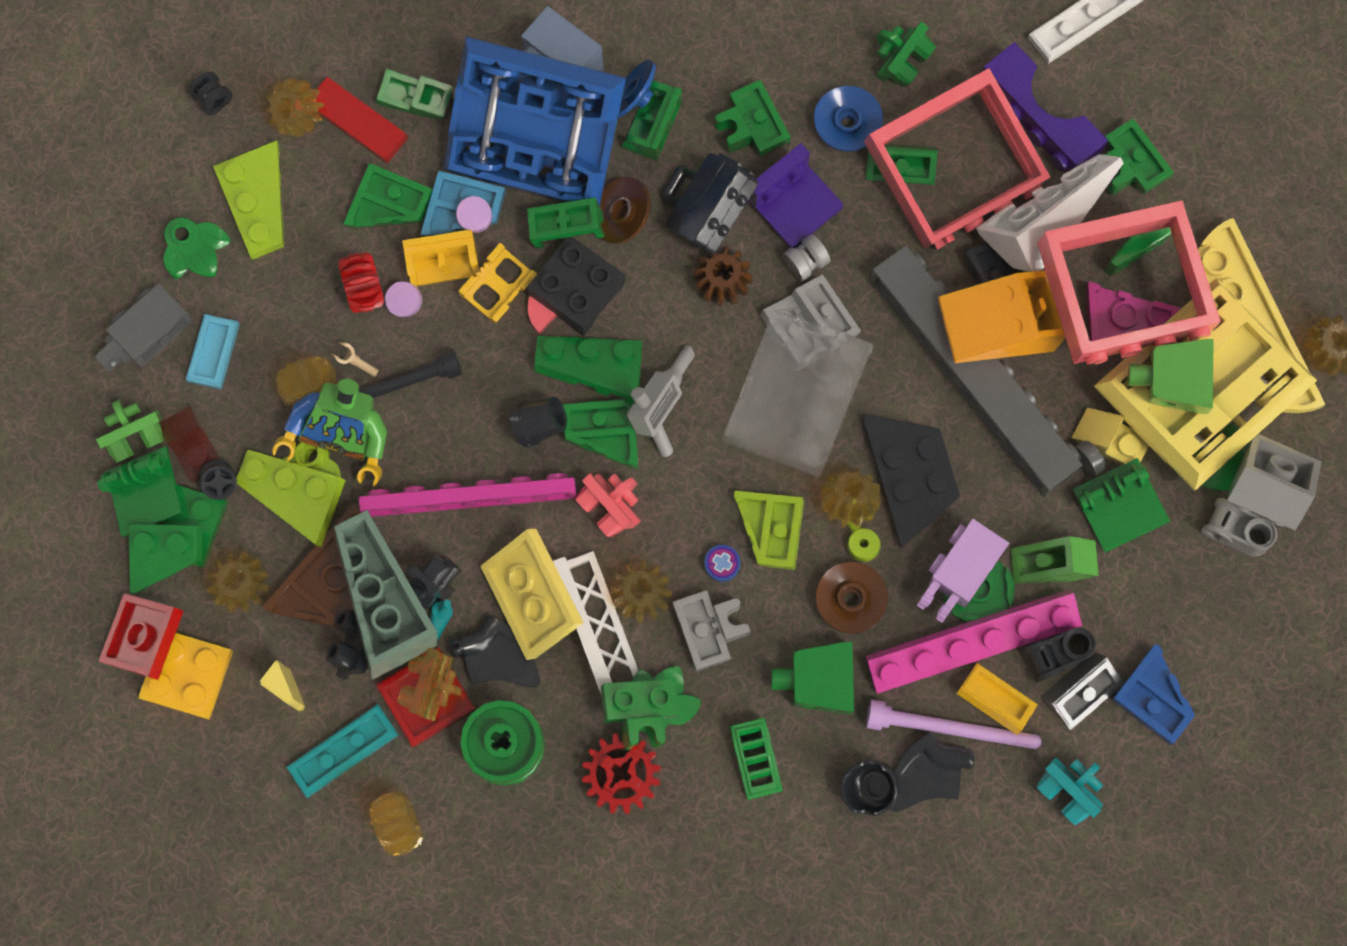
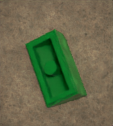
[866,143,938,185]

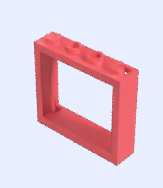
[864,68,1051,250]
[1037,201,1221,365]

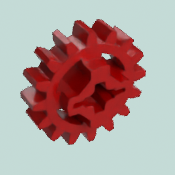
[582,734,661,815]

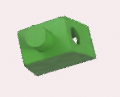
[1128,339,1214,414]

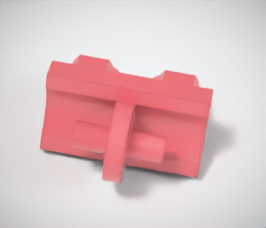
[575,473,641,537]

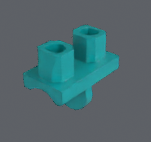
[1036,757,1104,825]

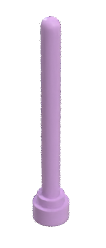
[866,699,1042,749]

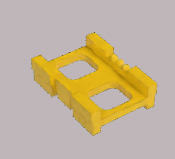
[458,243,537,324]

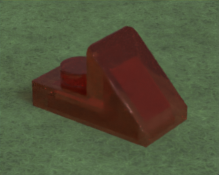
[160,406,220,483]

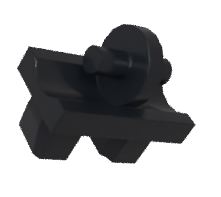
[406,555,462,609]
[326,609,369,680]

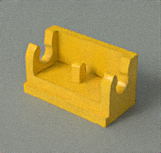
[402,229,479,286]

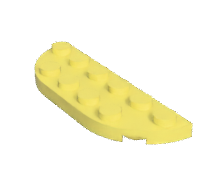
[1198,218,1325,413]

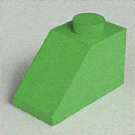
[1011,536,1099,584]

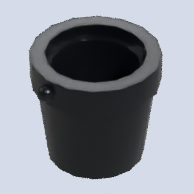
[509,397,567,448]

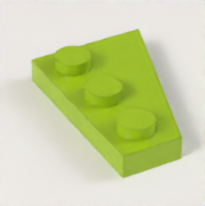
[213,140,284,260]
[236,450,346,547]

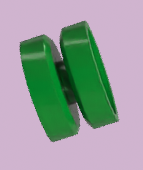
[460,700,545,786]

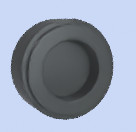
[1075,441,1105,477]

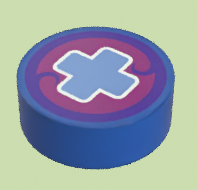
[704,545,740,582]

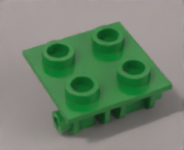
[97,446,183,538]
[1072,458,1171,553]

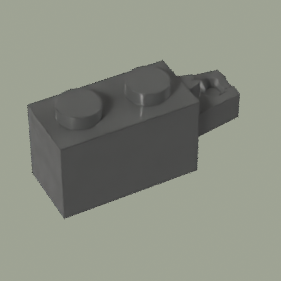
[95,283,194,372]

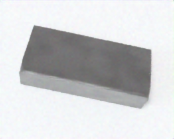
[1041,651,1124,730]

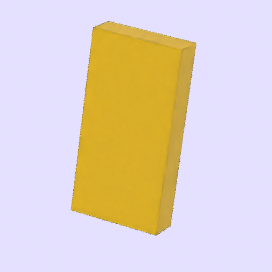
[956,663,1038,736]

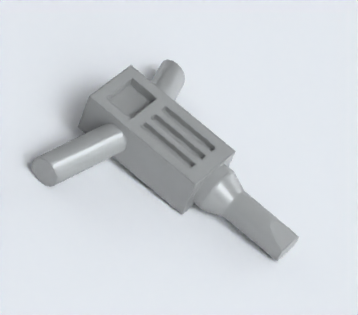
[627,345,695,457]

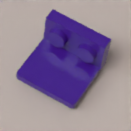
[748,143,843,248]

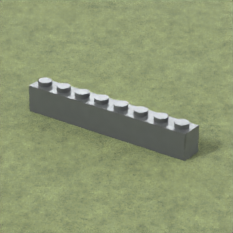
[870,246,1083,497]

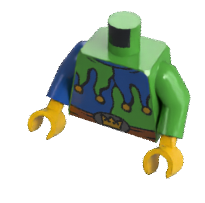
[273,379,387,486]

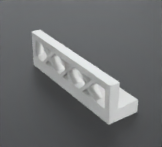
[553,551,638,693]

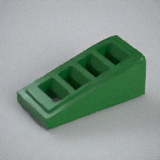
[1104,227,1171,276]
[729,718,783,801]

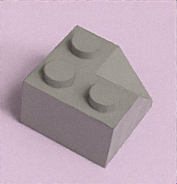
[1227,434,1322,531]

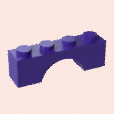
[982,42,1108,172]

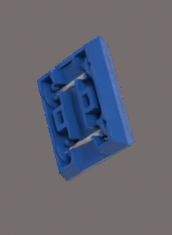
[443,37,626,206]

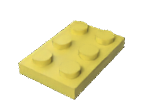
[480,529,584,660]

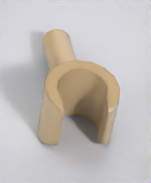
[330,342,379,377]

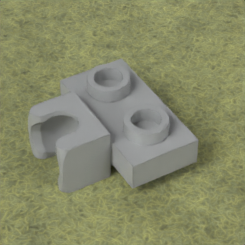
[673,590,750,672]

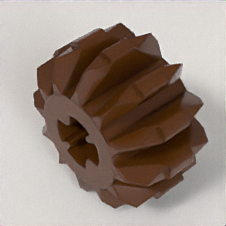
[693,245,753,307]

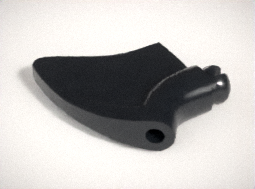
[449,616,540,688]
[891,732,974,812]

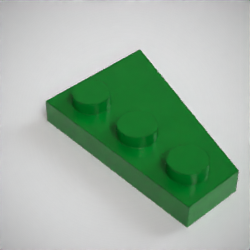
[534,336,642,405]

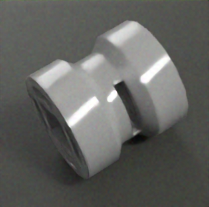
[782,234,831,282]

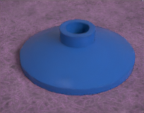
[618,60,656,118]
[814,86,883,152]

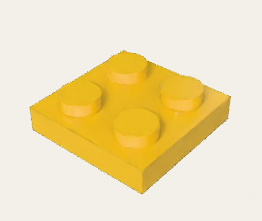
[138,633,233,720]

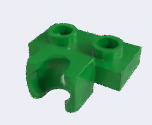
[714,79,791,156]
[1105,118,1174,195]
[601,679,679,750]

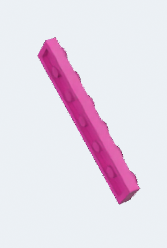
[359,473,577,517]
[865,589,1082,694]

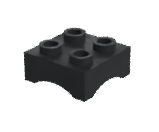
[527,237,625,337]

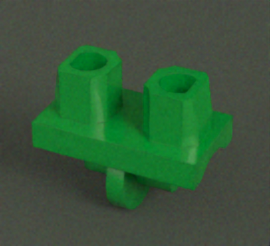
[875,21,936,87]

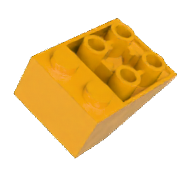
[938,270,1065,363]

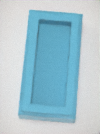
[186,314,240,390]

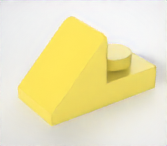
[1071,408,1149,465]

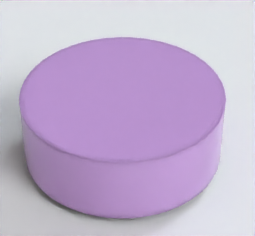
[456,196,493,233]
[385,282,422,317]

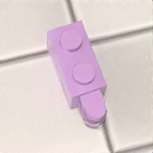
[917,519,1009,623]

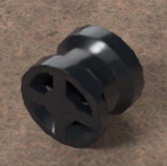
[188,71,233,115]
[198,458,237,500]

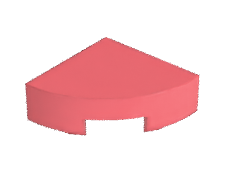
[528,296,557,335]

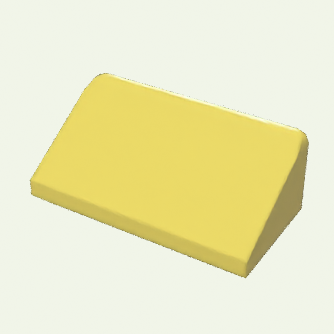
[260,660,305,712]

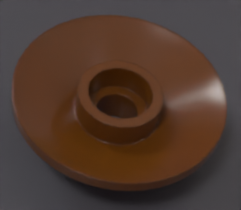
[600,177,650,244]
[816,562,888,634]

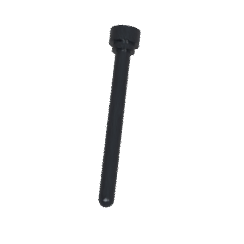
[358,348,463,398]

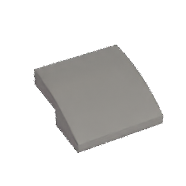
[760,274,861,372]

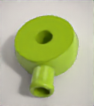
[847,518,881,562]

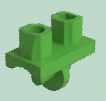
[96,399,165,463]

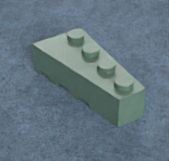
[334,510,437,680]

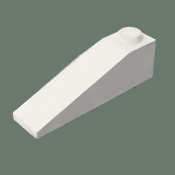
[976,154,1123,272]

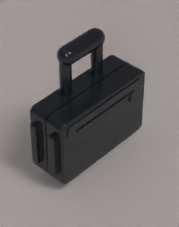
[660,153,759,255]

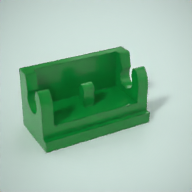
[622,81,682,161]
[527,197,605,249]

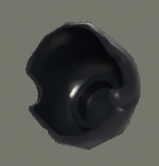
[840,759,900,816]

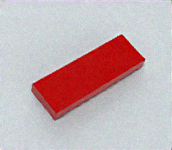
[306,77,408,164]

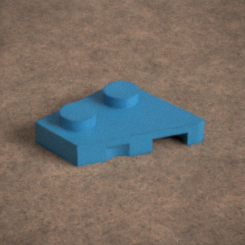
[421,171,506,237]

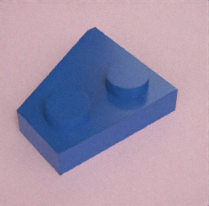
[1111,644,1195,746]

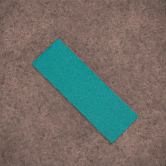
[286,704,399,798]

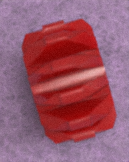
[338,252,384,313]

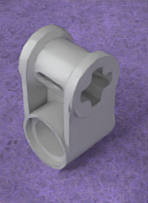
[1201,498,1277,557]

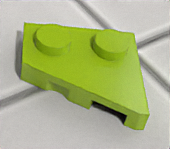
[734,491,804,570]

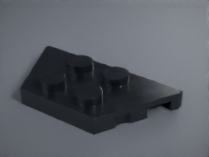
[862,415,960,548]

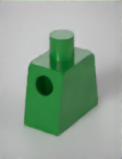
[771,642,854,715]

